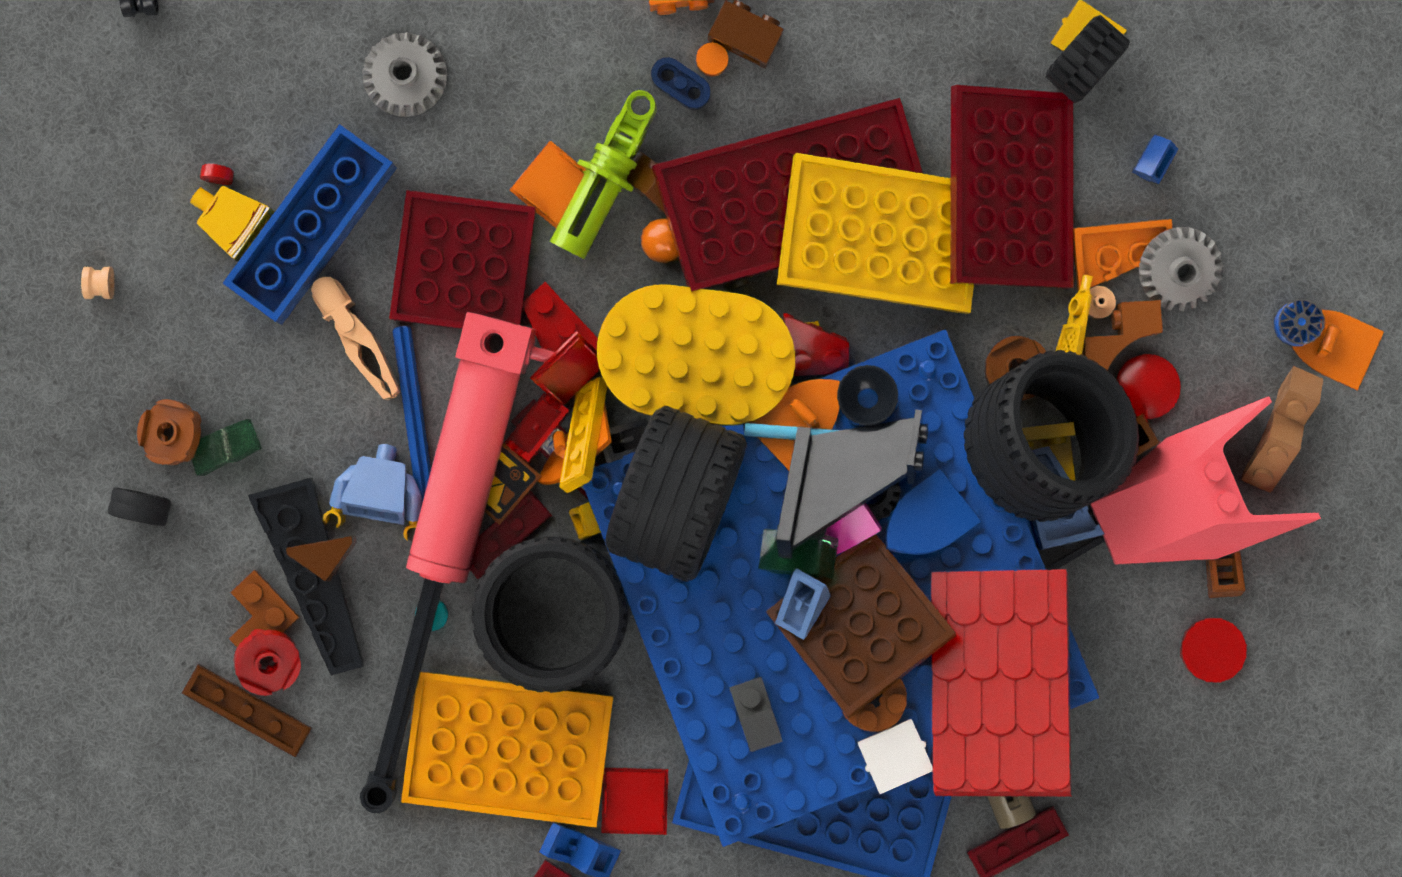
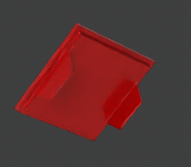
[530,331,600,405]
[601,768,668,835]

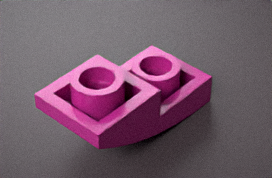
[812,503,882,559]

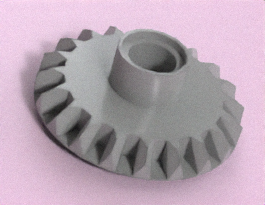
[362,32,447,117]
[1139,227,1224,312]

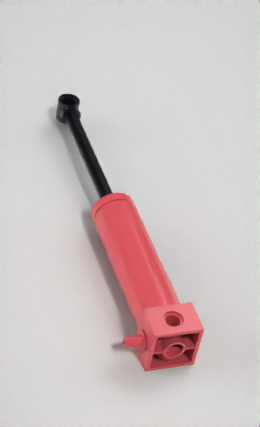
[360,312,555,813]

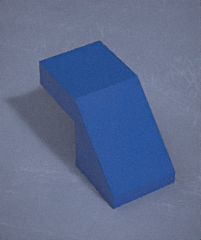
[539,822,621,877]

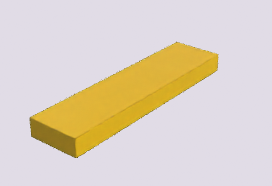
[559,377,607,493]

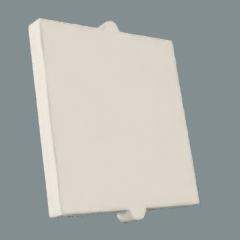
[857,719,933,794]

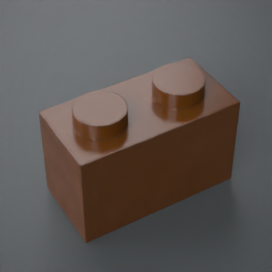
[708,0,784,69]

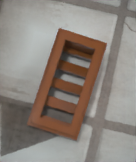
[1206,550,1245,598]

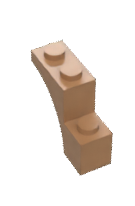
[1241,366,1323,493]

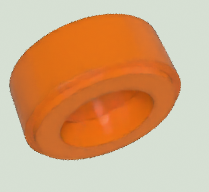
[696,42,728,76]

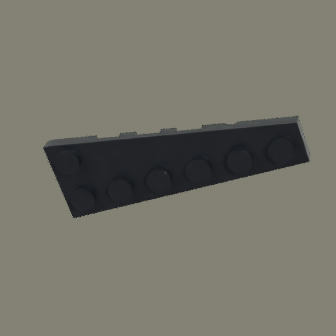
[248,478,364,676]

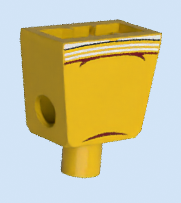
[190,186,275,261]

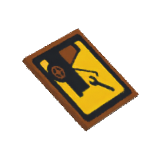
[485,442,542,525]

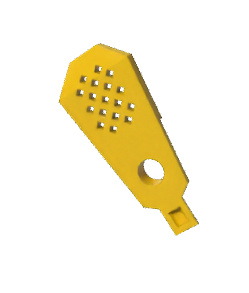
[1055,275,1093,355]

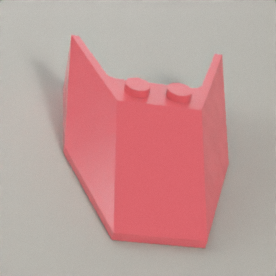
[1090,396,1321,565]

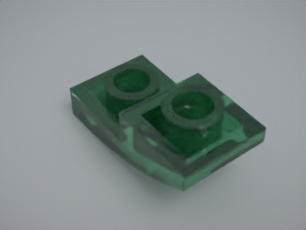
[191,419,262,476]

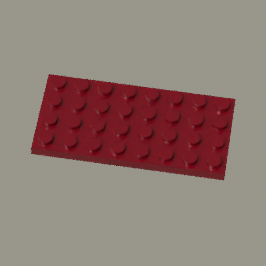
[652,98,923,292]

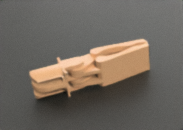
[311,277,401,400]

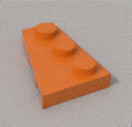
[1073,219,1172,291]

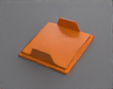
[509,141,600,228]

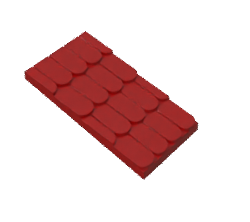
[931,569,1072,797]

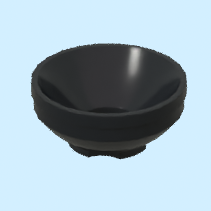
[837,365,898,426]

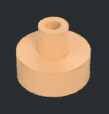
[1088,286,1116,319]

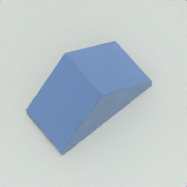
[775,569,831,640]

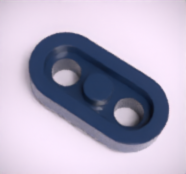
[651,57,710,110]

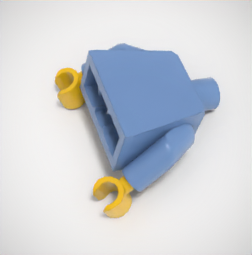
[322,444,422,541]

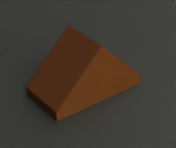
[286,536,357,581]

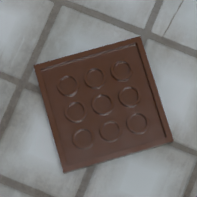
[766,534,956,718]

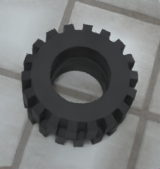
[1045,15,1130,103]

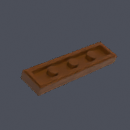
[182,664,312,757]

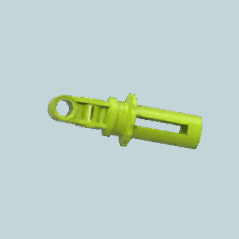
[549,90,657,259]

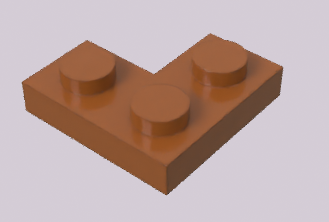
[229,570,300,647]

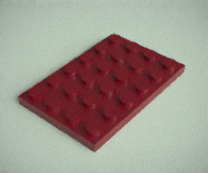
[950,85,1073,289]

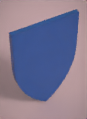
[886,469,981,555]

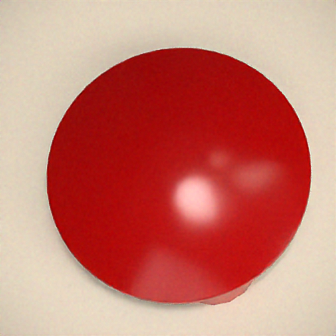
[1116,354,1181,419]

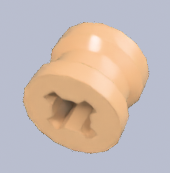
[81,267,114,299]

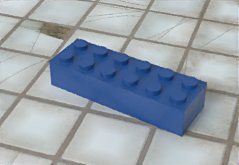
[223,124,397,325]

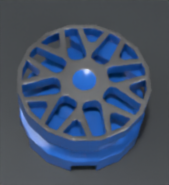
[1274,299,1325,347]

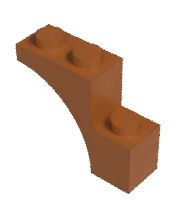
[1082,300,1163,370]

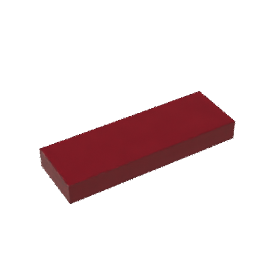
[469,491,552,580]
[967,806,1069,877]

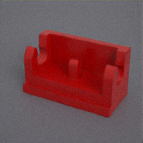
[504,393,569,464]

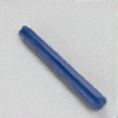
[393,326,431,502]

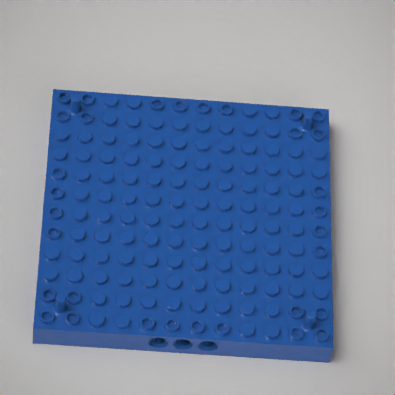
[583,329,1099,847]

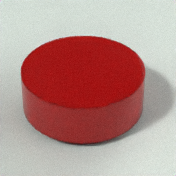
[200,163,234,185]

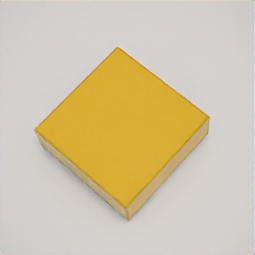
[569,502,601,540]

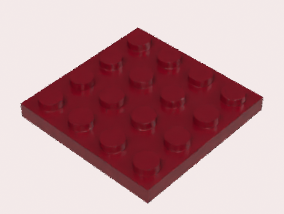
[389,190,536,329]

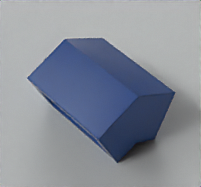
[1132,135,1178,184]

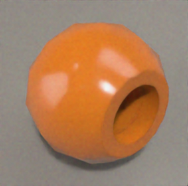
[641,218,678,263]

